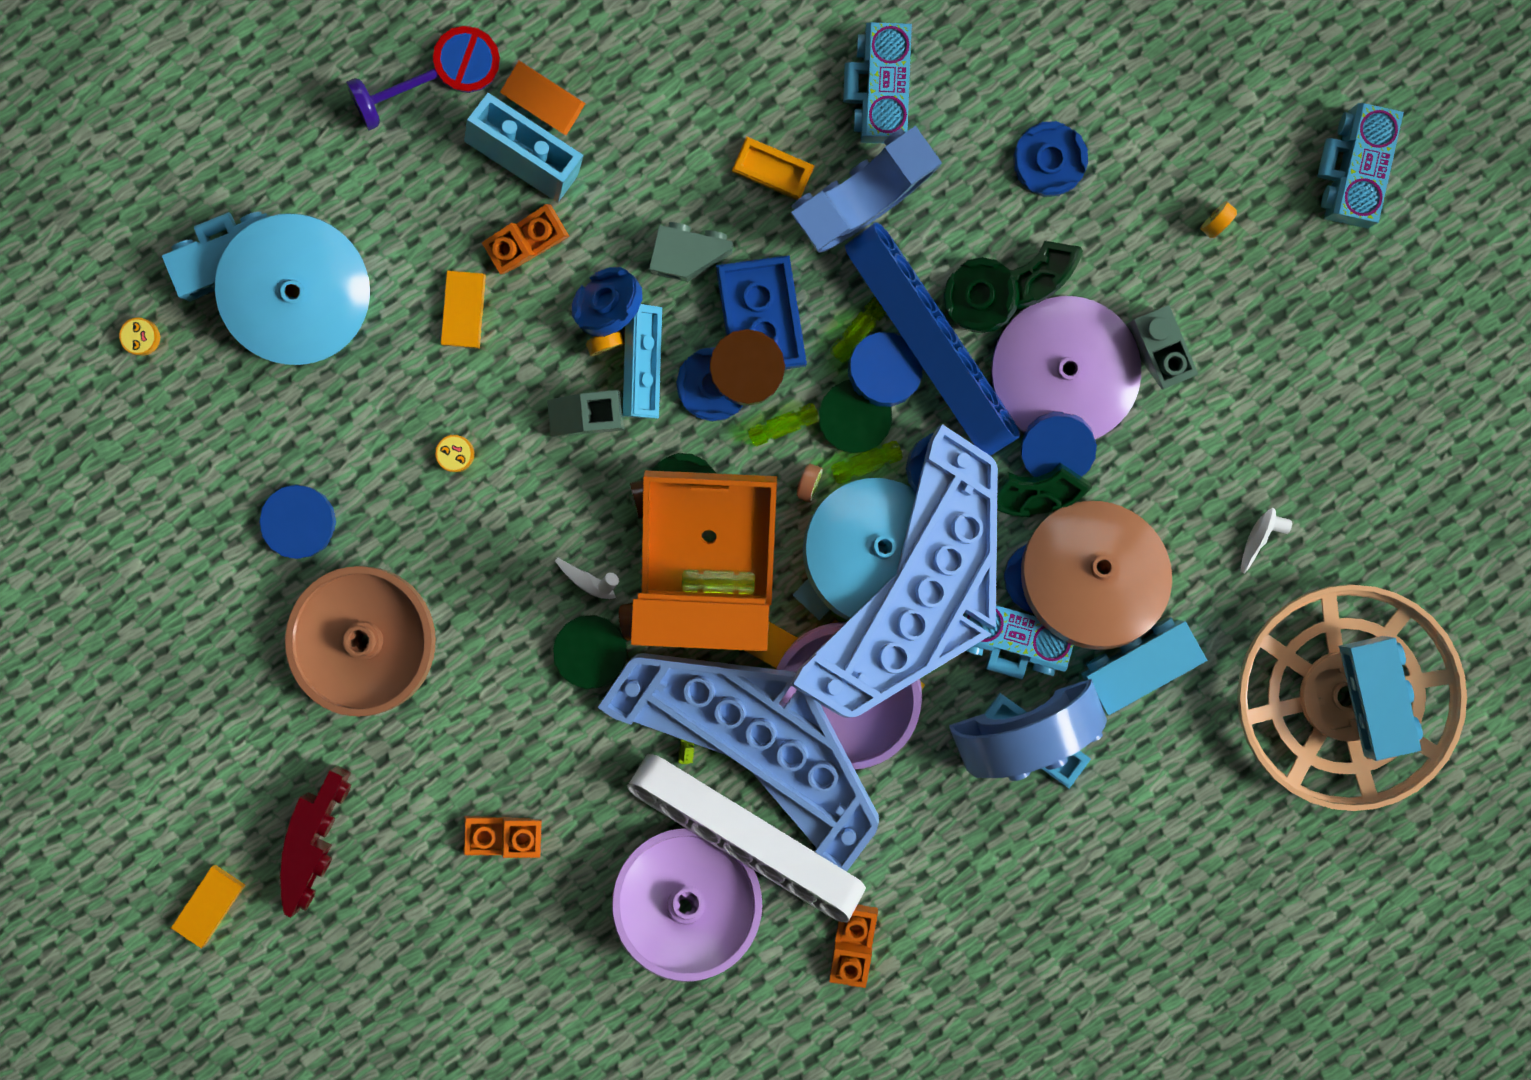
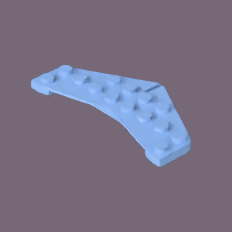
[790,424,998,718]
[598,653,879,872]

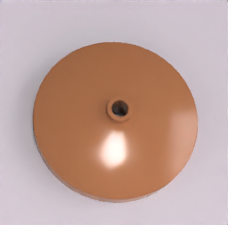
[1021,501,1172,650]
[285,566,436,717]

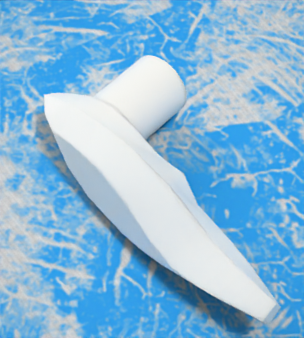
[1240,508,1292,574]
[555,557,619,599]

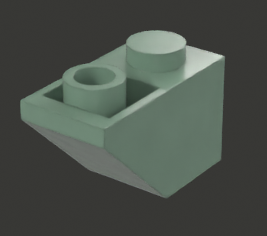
[649,222,733,282]
[1126,305,1199,390]
[547,390,625,437]

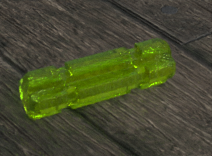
[830,297,886,363]
[748,403,819,446]
[831,441,903,484]
[682,570,755,594]

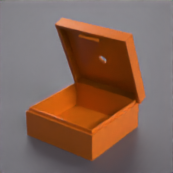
[631,470,777,651]

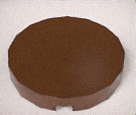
[709,329,785,406]

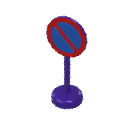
[346,26,500,131]

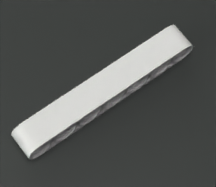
[627,754,866,922]

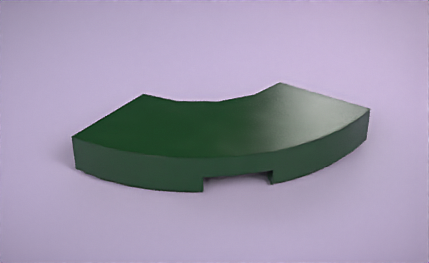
[1010,241,1083,309]
[997,463,1092,517]

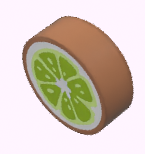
[797,463,823,503]

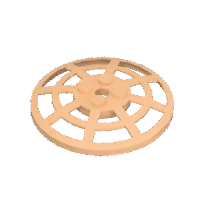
[1237,584,1467,811]

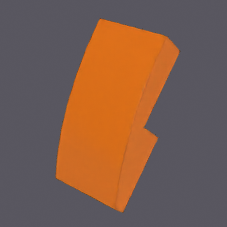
[500,60,586,136]
[481,204,570,275]
[463,816,542,858]
[829,905,878,988]

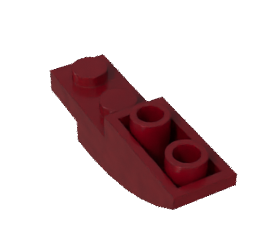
[280,766,352,918]

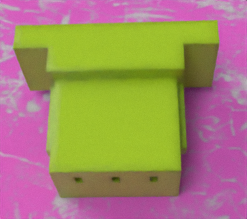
[678,739,694,764]

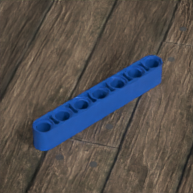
[845,222,1020,456]

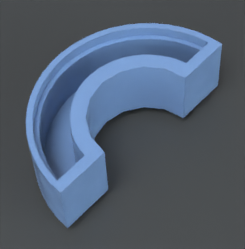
[791,126,942,253]
[949,679,1107,781]

